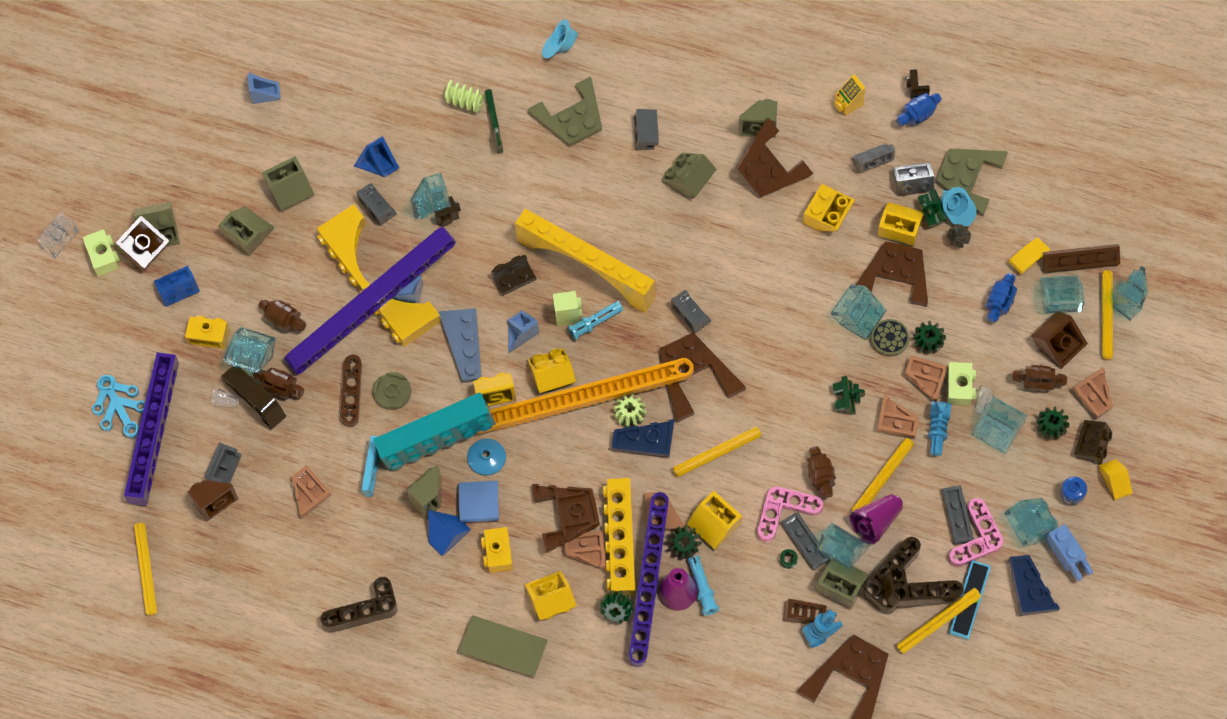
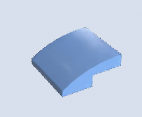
[459,481,499,522]

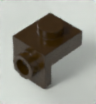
[906,69,930,98]
[434,196,461,226]

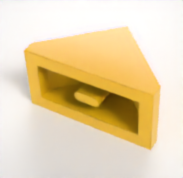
[1098,459,1133,501]

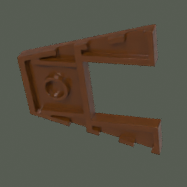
[659,332,746,423]
[797,635,889,719]

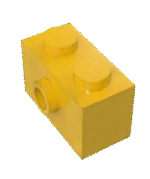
[185,315,230,349]
[481,527,513,573]

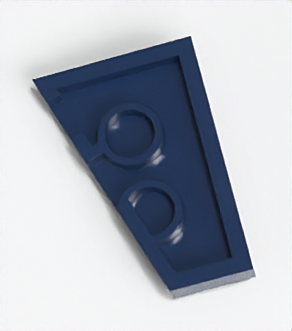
[612,419,675,457]
[1008,555,1060,615]

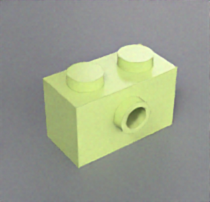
[553,291,583,326]

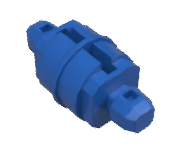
[896,93,942,126]
[985,273,1017,323]

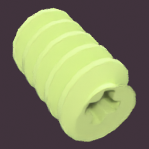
[444,80,485,113]

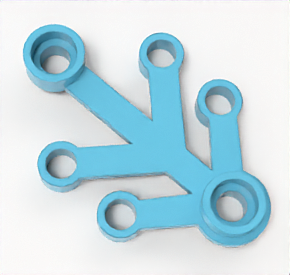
[92,375,145,438]

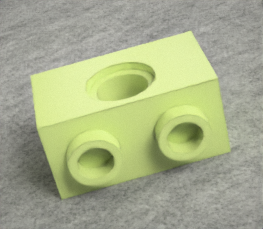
[83,229,120,276]
[947,362,976,406]

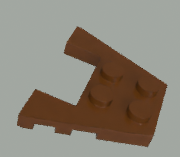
[736,118,814,197]
[854,241,928,307]
[532,484,600,552]

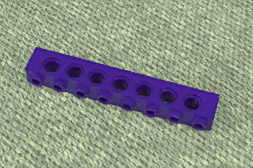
[124,352,179,506]

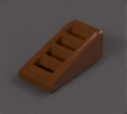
[783,599,827,624]

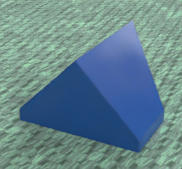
[354,136,399,177]
[428,510,471,557]

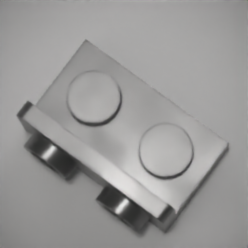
[853,143,895,173]
[893,162,934,196]

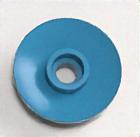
[467,439,506,476]

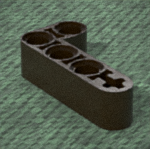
[221,364,286,429]
[863,537,921,614]
[882,565,964,607]
[320,577,398,633]

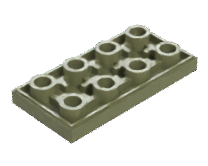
[459,615,548,678]

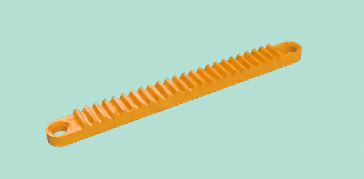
[475,358,694,434]

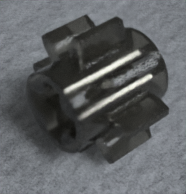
[947,224,971,248]

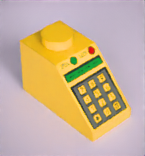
[834,74,865,116]

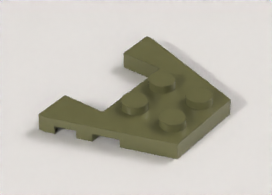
[528,77,602,147]
[936,149,1008,216]

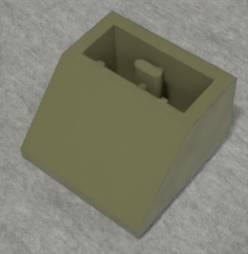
[661,152,717,197]
[262,156,314,212]
[134,201,180,246]
[218,206,274,255]
[408,465,442,519]
[816,557,870,609]

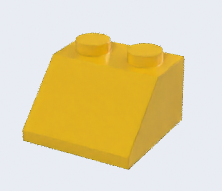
[473,373,516,407]
[524,570,577,620]

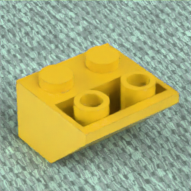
[803,183,855,232]
[878,202,924,246]
[527,348,576,393]
[687,490,742,550]

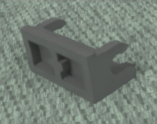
[633,109,659,151]
[356,183,397,226]
[671,290,711,333]
[205,442,242,483]

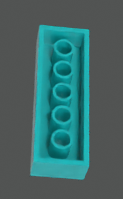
[373,392,496,470]

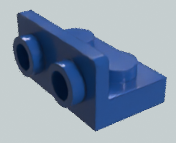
[154,266,200,307]

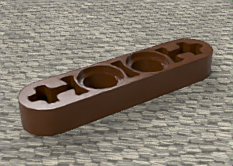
[341,354,362,427]

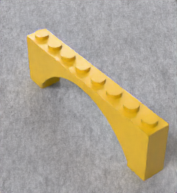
[317,204,441,347]
[515,208,655,314]

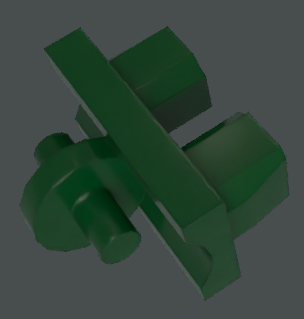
[918,189,947,228]
[833,376,865,415]

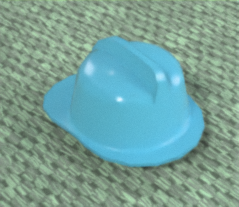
[542,19,578,59]
[940,187,976,228]

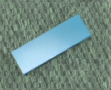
[361,436,380,497]

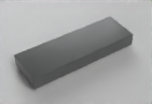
[941,485,974,546]
[781,512,830,571]

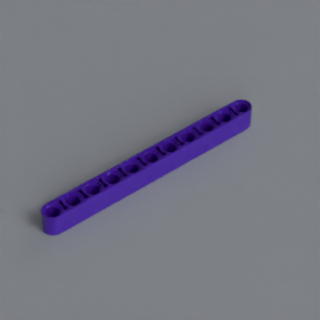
[284,227,456,375]

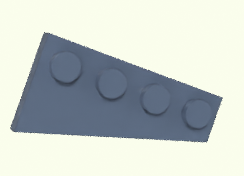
[438,308,482,383]

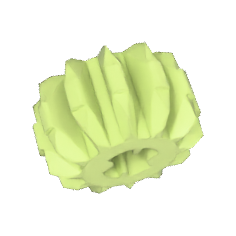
[614,394,646,427]

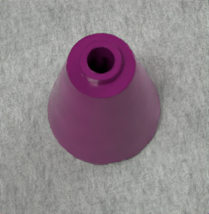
[849,494,903,545]
[659,568,698,611]

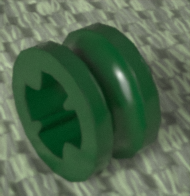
[780,549,798,569]

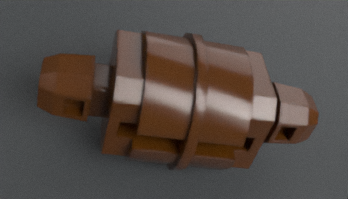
[258,300,306,331]
[1012,365,1067,391]
[253,367,304,399]
[807,446,836,498]

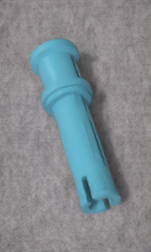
[567,301,623,341]
[688,556,720,616]

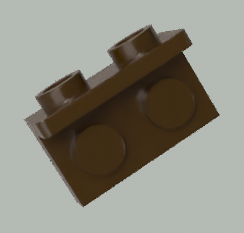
[492,255,536,296]
[1074,420,1112,465]

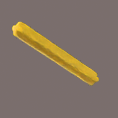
[1102,270,1113,360]
[673,427,761,477]
[852,438,914,512]
[134,522,157,616]
[897,588,981,653]

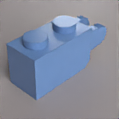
[1046,524,1093,582]

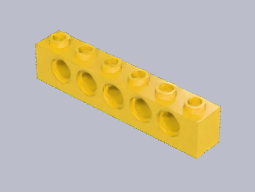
[603,478,635,596]

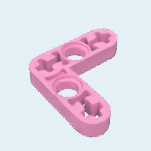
[758,487,823,542]
[949,498,1003,567]

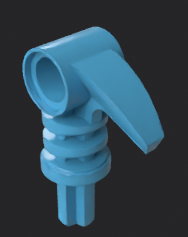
[928,401,951,456]
[802,610,842,648]

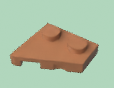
[905,355,948,401]
[1073,367,1113,419]
[877,394,919,438]
[291,465,331,518]
[645,492,684,531]
[564,531,606,569]

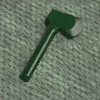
[485,89,503,154]

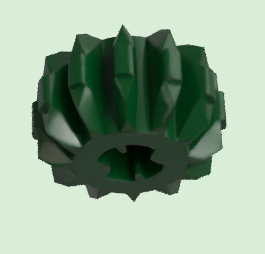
[913,321,946,354]
[1036,406,1070,440]
[668,525,702,559]
[600,590,634,624]

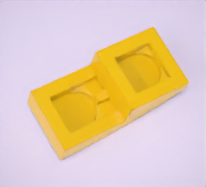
[1008,237,1050,275]

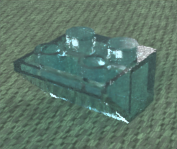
[411,173,450,219]
[1113,266,1148,321]
[1040,275,1085,314]
[830,284,887,340]
[223,327,276,373]
[972,396,1027,454]
[1004,498,1059,546]
[817,523,870,569]

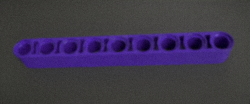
[629,492,669,667]

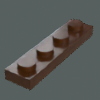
[1043,244,1120,272]

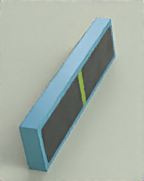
[949,560,991,640]

